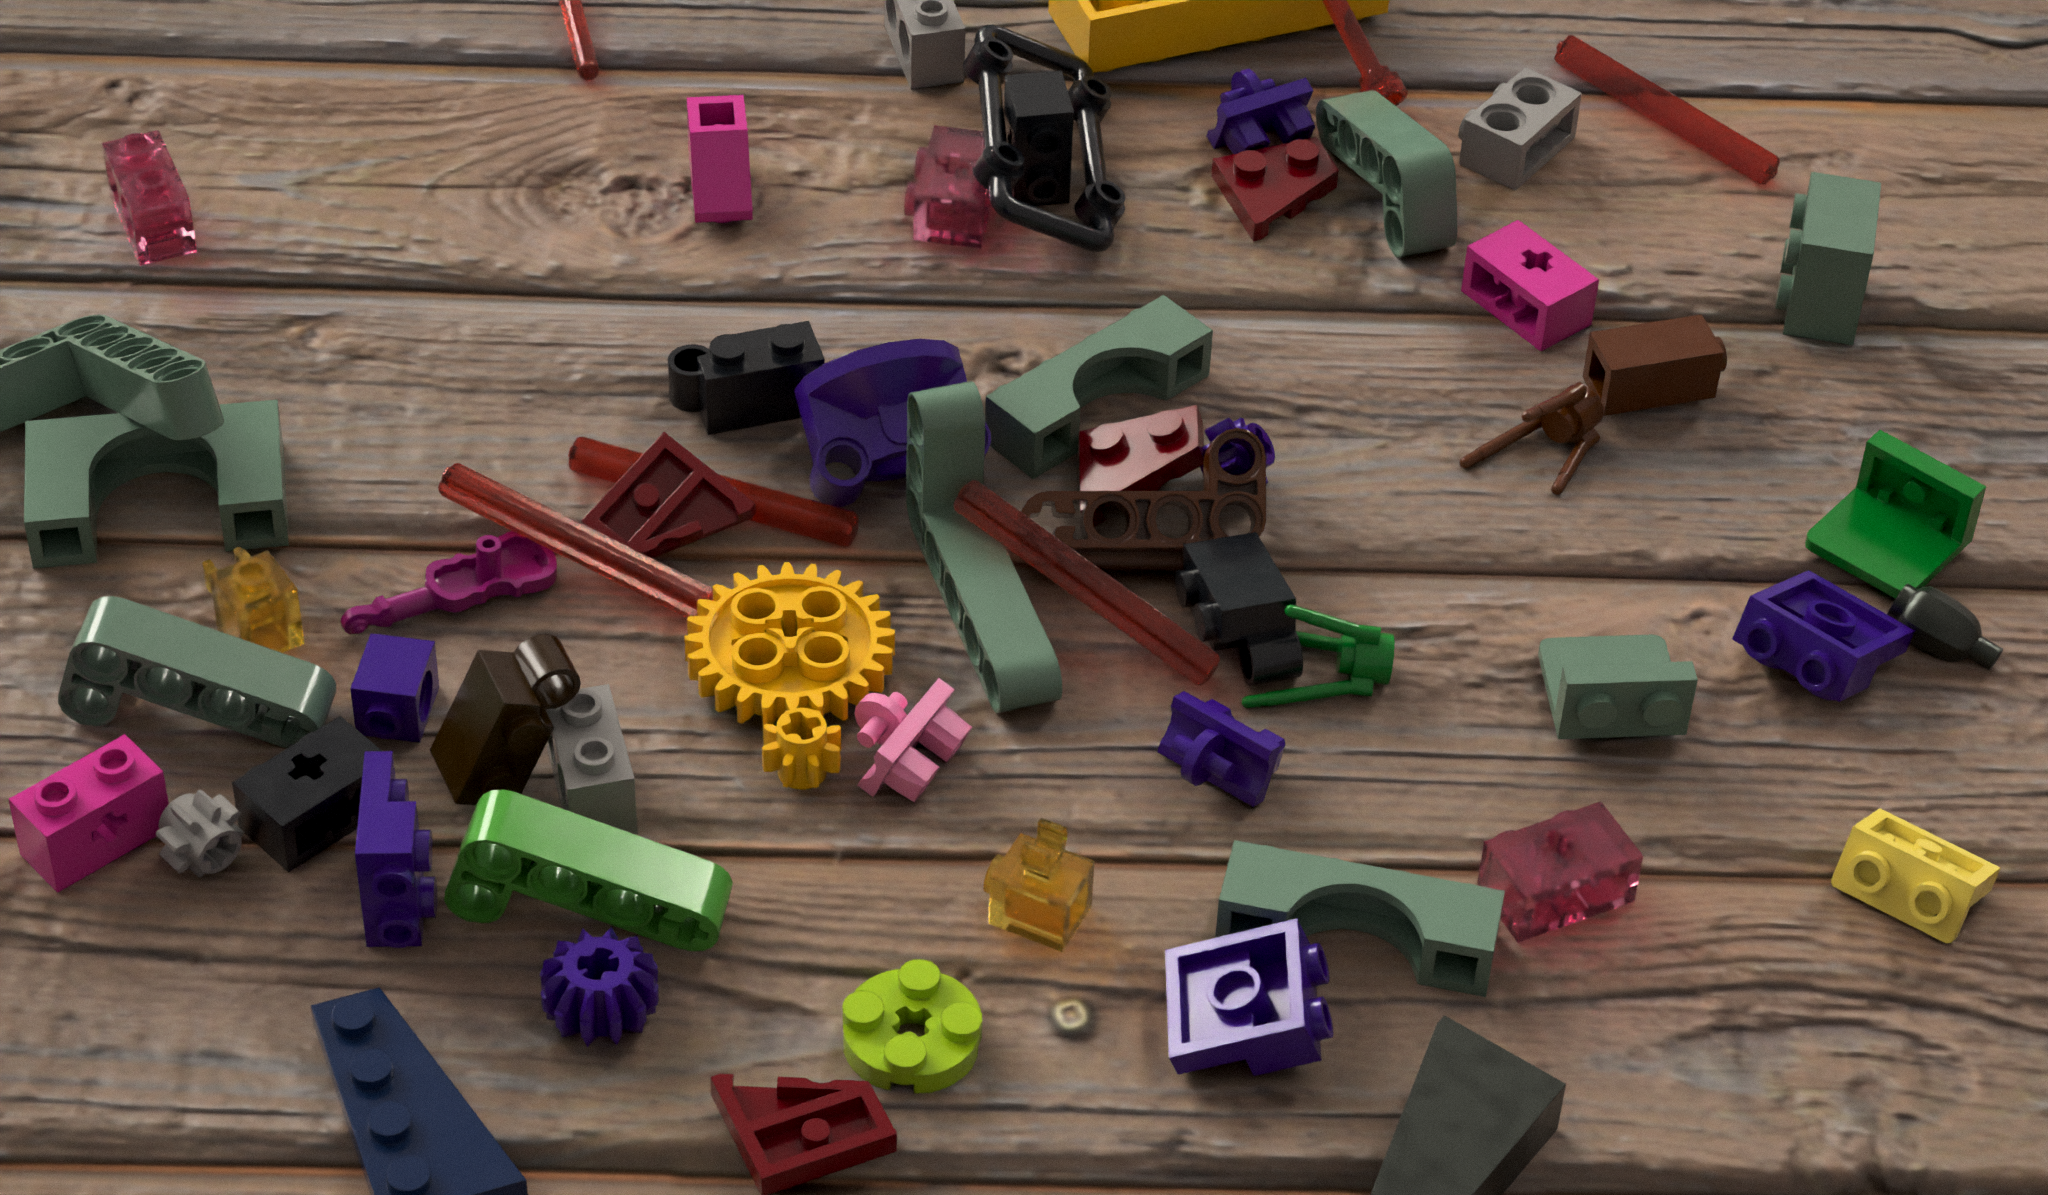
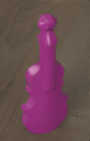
[340,530,557,634]

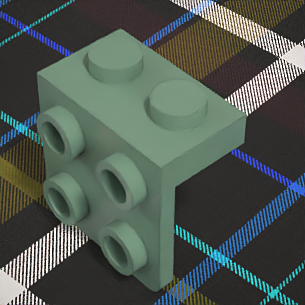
[1538,634,1698,739]

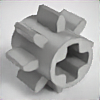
[156,790,244,877]

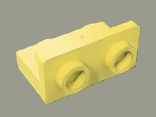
[1831,808,2001,944]

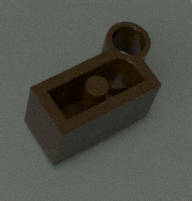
[430,634,581,805]

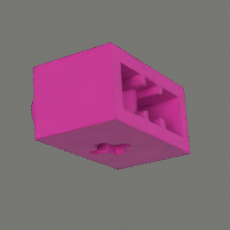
[1461,220,1599,352]
[8,734,169,893]

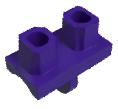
[1206,69,1315,154]
[1157,691,1286,807]

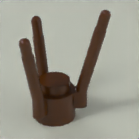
[1459,382,1604,495]

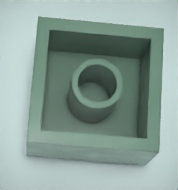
[1775,172,1881,345]

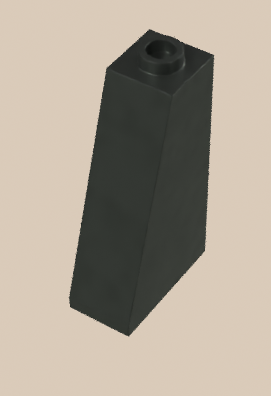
[1370,1015,1566,1195]

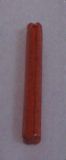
[1554,35,1780,185]
[568,436,859,547]
[438,463,713,618]
[953,480,1221,686]

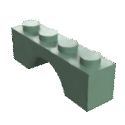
[985,295,1213,479]
[1215,840,1505,997]

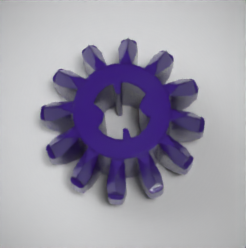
[540,926,659,1047]

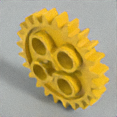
[684,562,895,727]

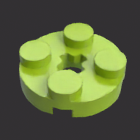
[842,959,983,1094]

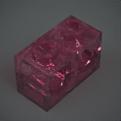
[102,130,197,266]

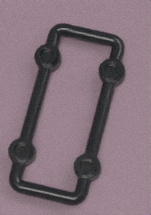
[963,24,1126,252]

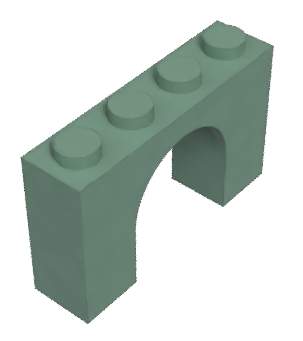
[24,400,289,569]

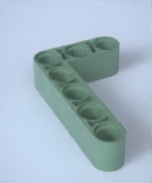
[0,314,224,441]
[906,381,1062,713]

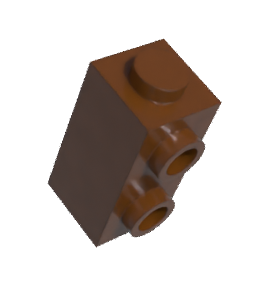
[1582,314,1727,416]

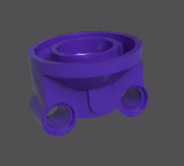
[794,339,991,507]

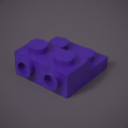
[1732,570,1915,702]
[355,751,437,948]
[1165,918,1333,1076]

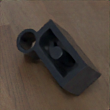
[668,321,825,435]
[1175,532,1303,686]

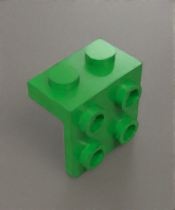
[1805,430,1987,599]

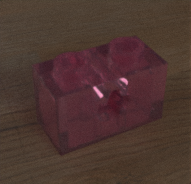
[904,125,992,249]
[1477,801,1643,943]

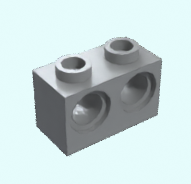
[884,0,965,89]
[1458,67,1582,191]
[546,684,638,834]

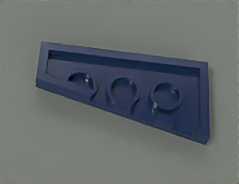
[311,987,528,1195]

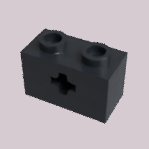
[1004,71,1074,206]
[232,716,382,872]

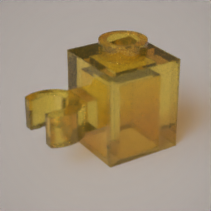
[202,547,305,653]
[983,818,1095,952]

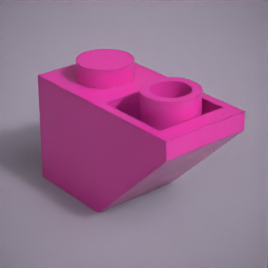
[686,95,753,223]

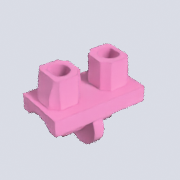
[854,678,972,803]

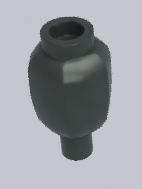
[1887,583,2003,671]

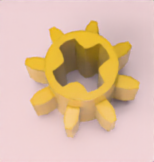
[762,708,841,790]

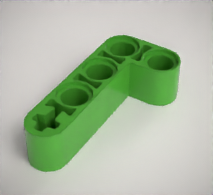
[444,790,733,951]

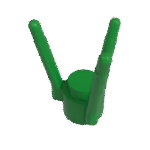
[1242,605,1395,708]

